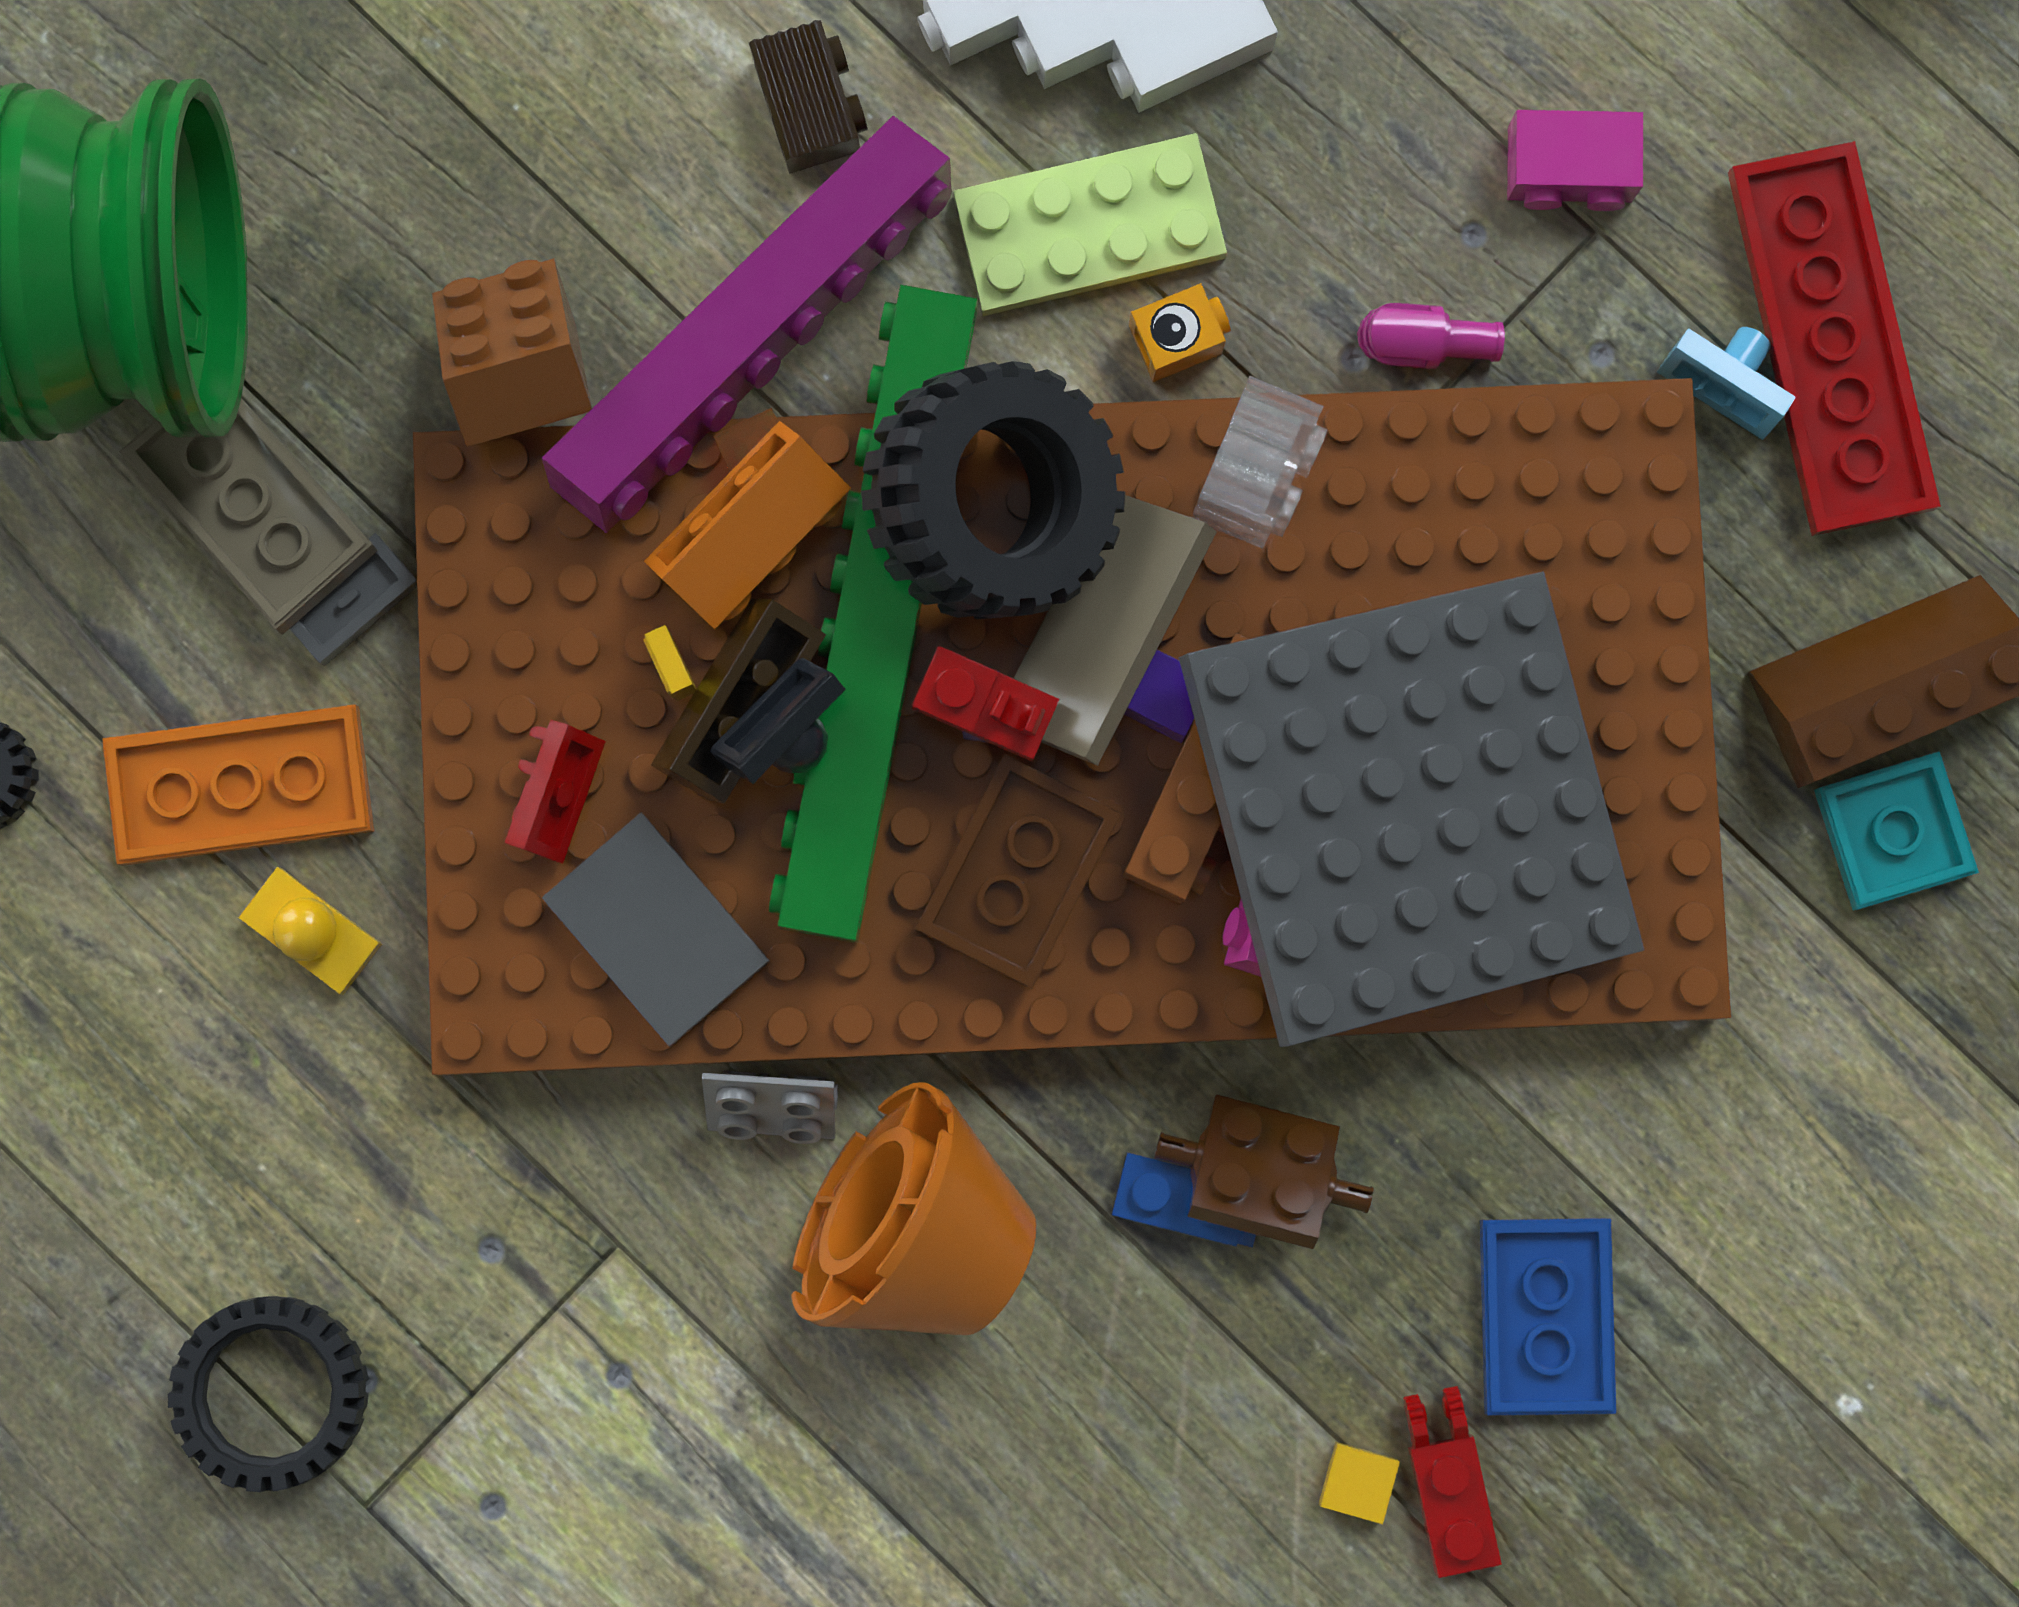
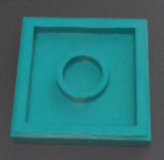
[1814,751,1979,911]

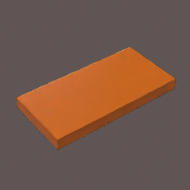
[102,704,374,866]

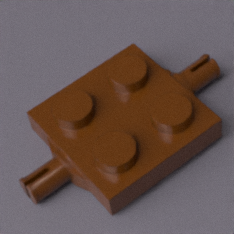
[1154,1094,1374,1249]

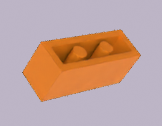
[644,421,851,630]

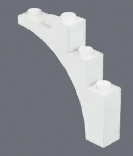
[917,0,1278,113]

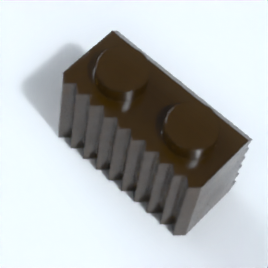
[749,20,868,174]

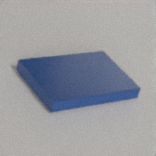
[1480,1218,1616,1415]

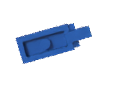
[1111,1152,1256,1247]

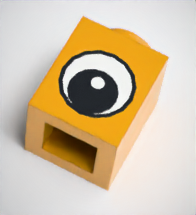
[1129,283,1231,382]

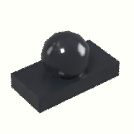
[710,658,846,784]

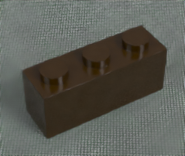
[651,599,826,804]

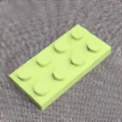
[953,133,1227,316]

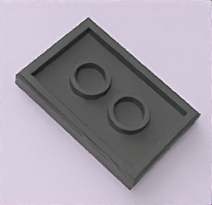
[542,812,770,1047]

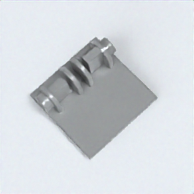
[702,1070,838,1144]

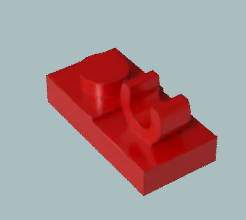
[912,645,1060,762]
[505,720,606,864]

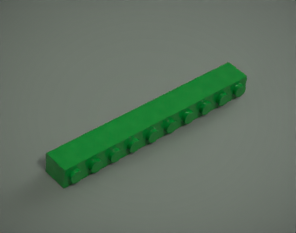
[769,284,977,943]

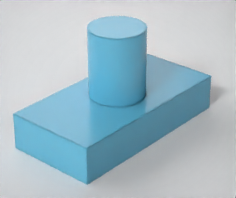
[1657,327,1796,440]

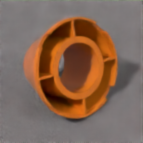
[791,1082,1036,1335]

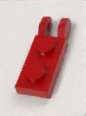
[1403,1386,1502,1578]

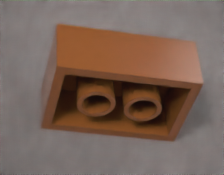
[432,258,592,447]

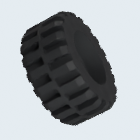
[861,361,1125,620]

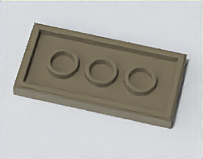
[119,398,378,635]
[1014,495,1217,766]

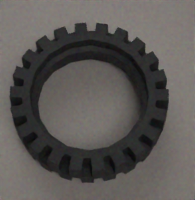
[167,1296,369,1492]

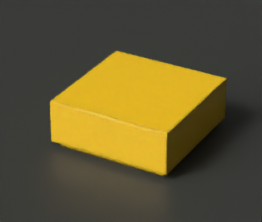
[643,625,697,701]
[1319,1441,1400,1524]

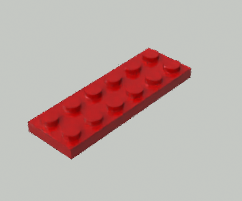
[1728,141,1941,536]

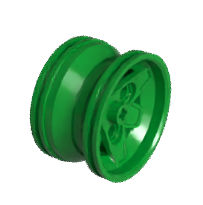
[0,78,248,442]

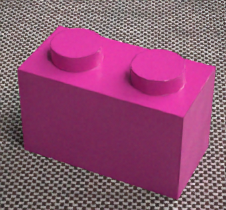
[1507,110,1643,211]

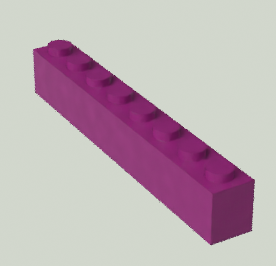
[542,115,952,533]

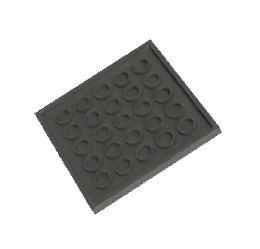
[1179,571,1644,1047]

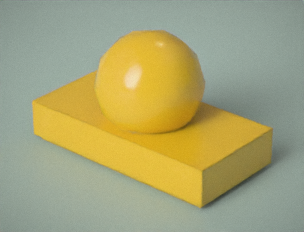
[238,867,382,995]

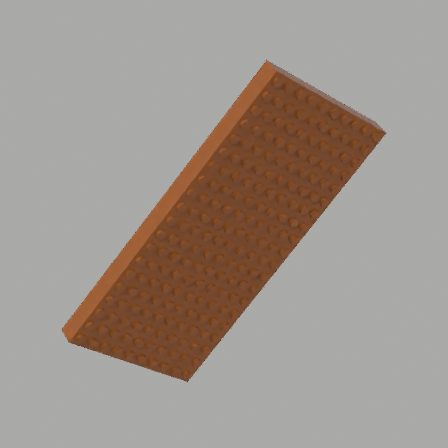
[413,378,1731,1076]

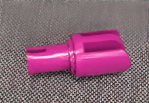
[1357,303,1505,369]

